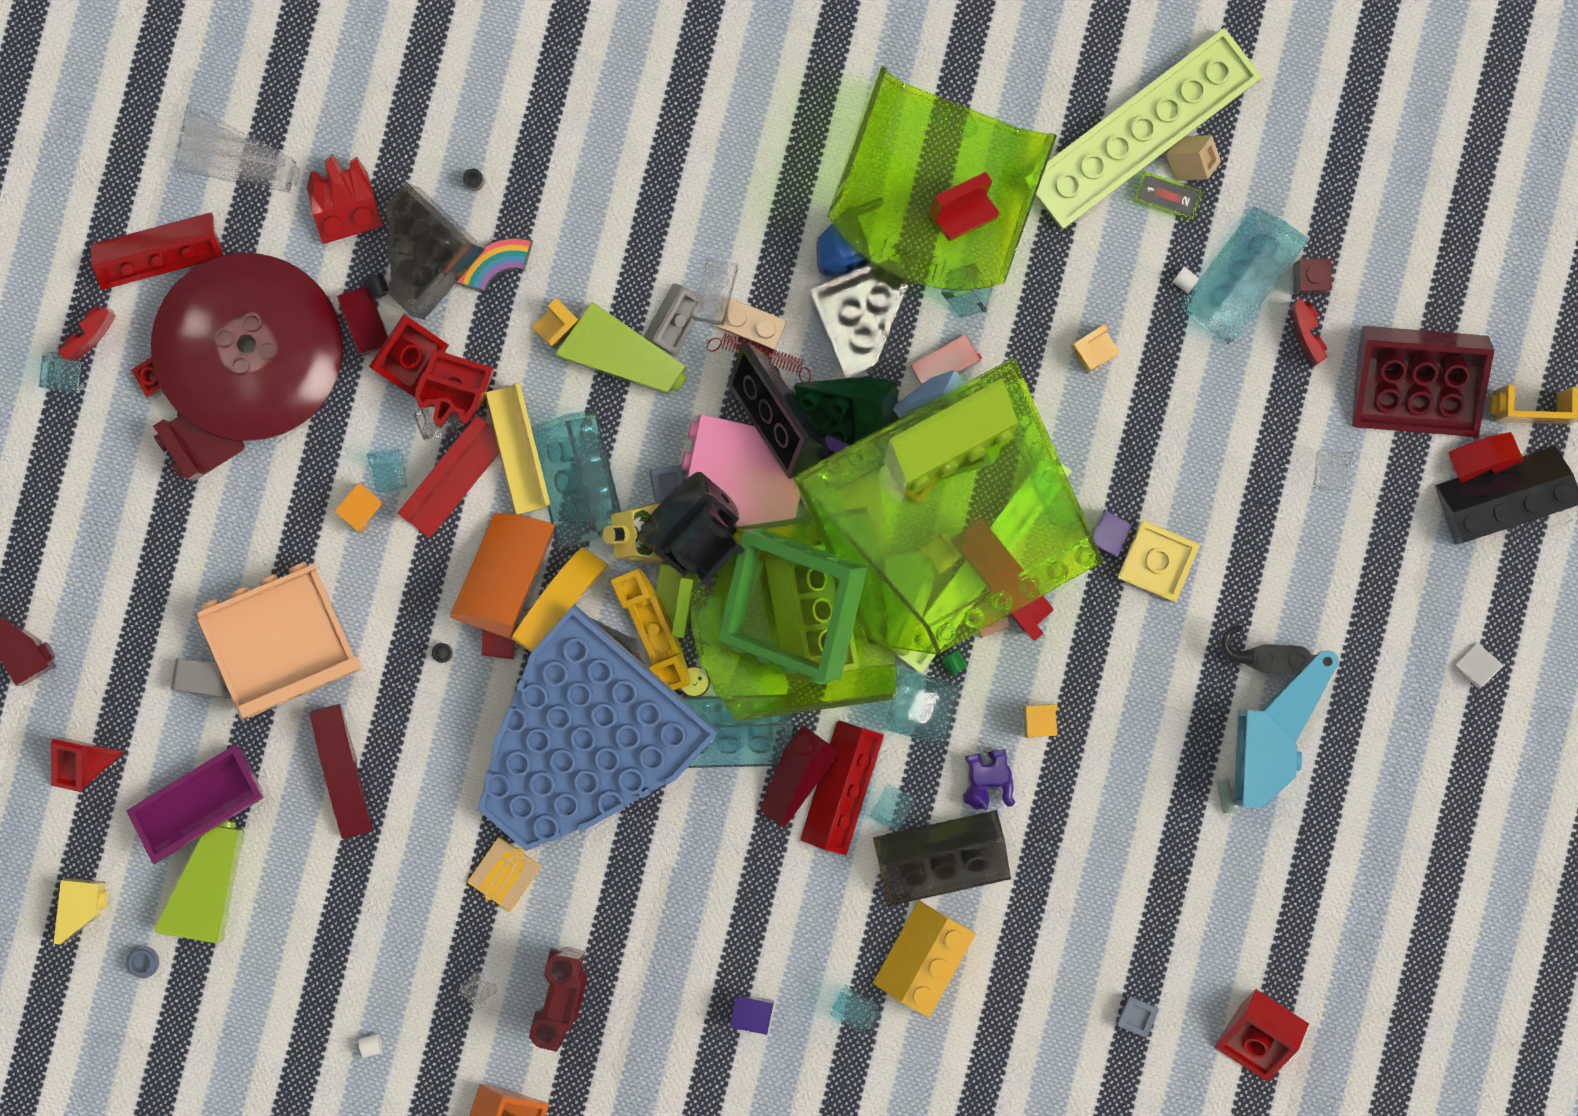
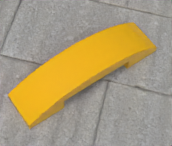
[511,547,608,653]
[610,568,691,690]

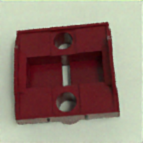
[529,947,588,1052]

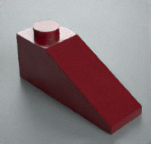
[0,613,56,686]
[760,725,841,829]

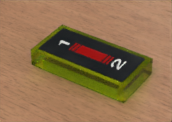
[1133,171,1203,222]

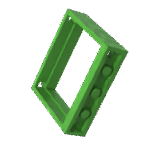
[718,528,868,684]

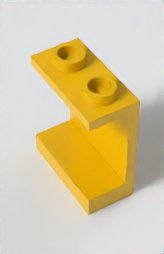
[1489,385,1578,425]

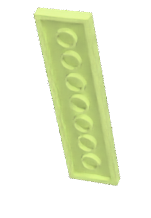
[1024,28,1262,230]

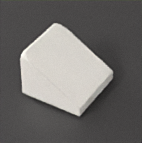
[1455,643,1503,688]

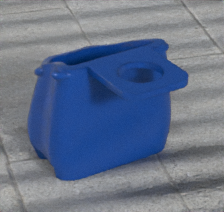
[816,198,883,278]

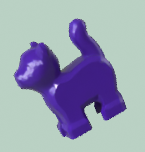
[963,749,1015,810]

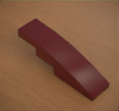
[309,704,373,839]

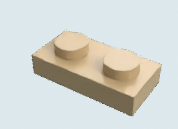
[717,297,787,351]

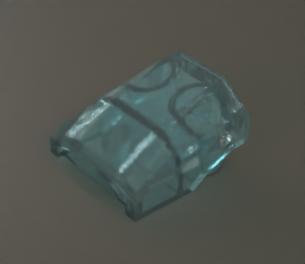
[883,668,960,746]

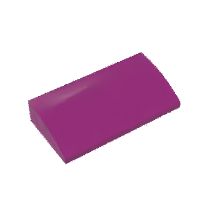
[126,745,264,864]

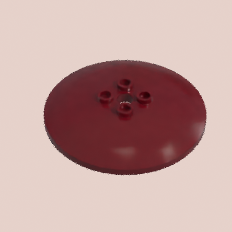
[151,253,343,441]

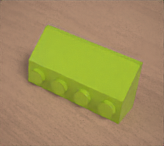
[884,379,1018,494]
[764,542,860,681]

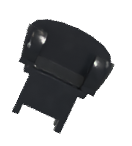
[638,472,745,588]

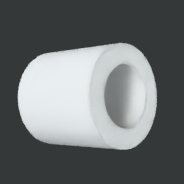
[1172,266,1200,294]
[358,1034,383,1058]

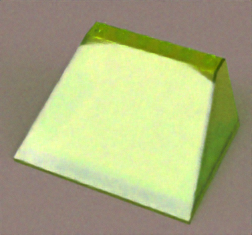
[793,358,1103,655]

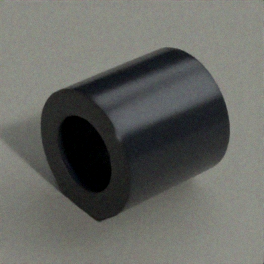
[463,168,485,191]
[365,273,391,299]
[432,643,453,663]

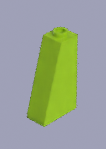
[556,302,688,395]
[155,820,244,944]

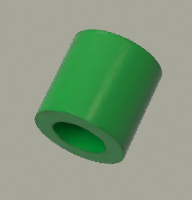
[942,650,968,676]

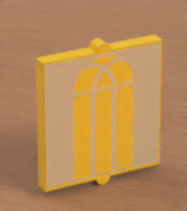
[467,837,542,912]

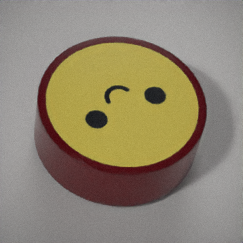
[680,666,710,697]

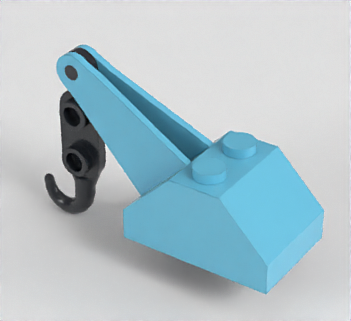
[1220,625,1339,808]

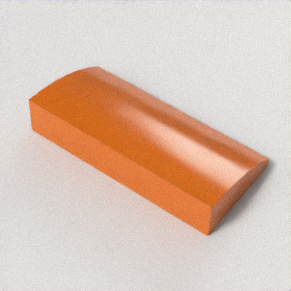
[450,513,555,639]

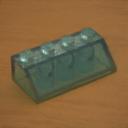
[1179,207,1310,344]
[531,410,621,550]
[682,694,792,768]

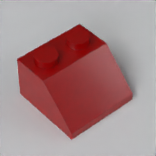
[1215,989,1309,1082]

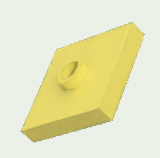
[1117,520,1200,603]

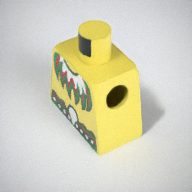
[603,502,672,564]

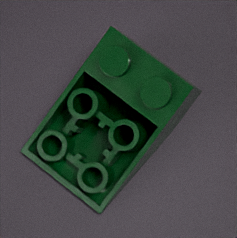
[794,376,900,455]

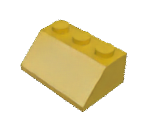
[872,900,976,1018]

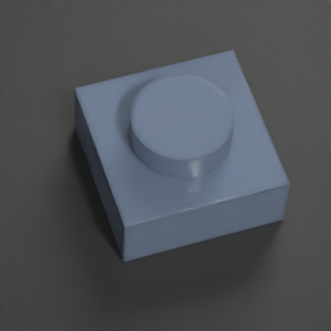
[649,464,684,501]
[1116,995,1159,1038]

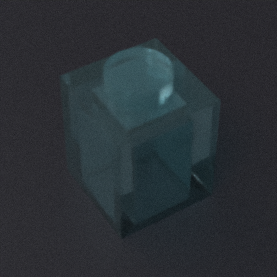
[829,984,881,1034]

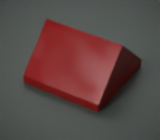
[369,314,449,397]

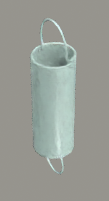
[1216,770,1236,823]

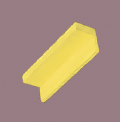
[485,382,550,515]

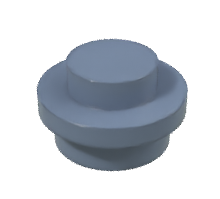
[127,946,159,978]

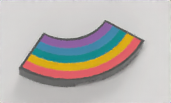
[455,238,534,293]

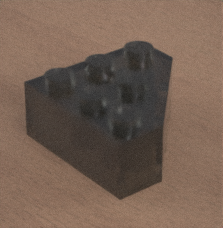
[386,182,485,320]
[809,253,909,379]

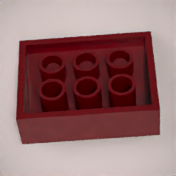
[1352,326,1494,437]

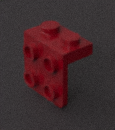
[153,415,245,482]

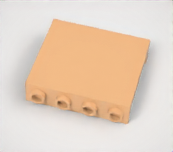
[196,562,361,721]

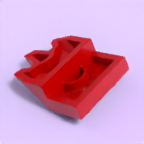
[306,153,383,244]
[415,349,494,429]

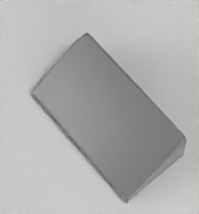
[644,283,707,356]

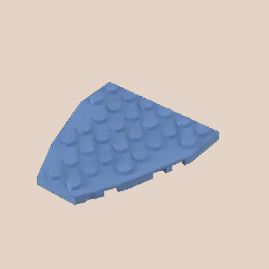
[478,604,719,851]

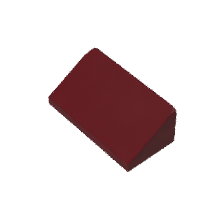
[337,287,388,356]

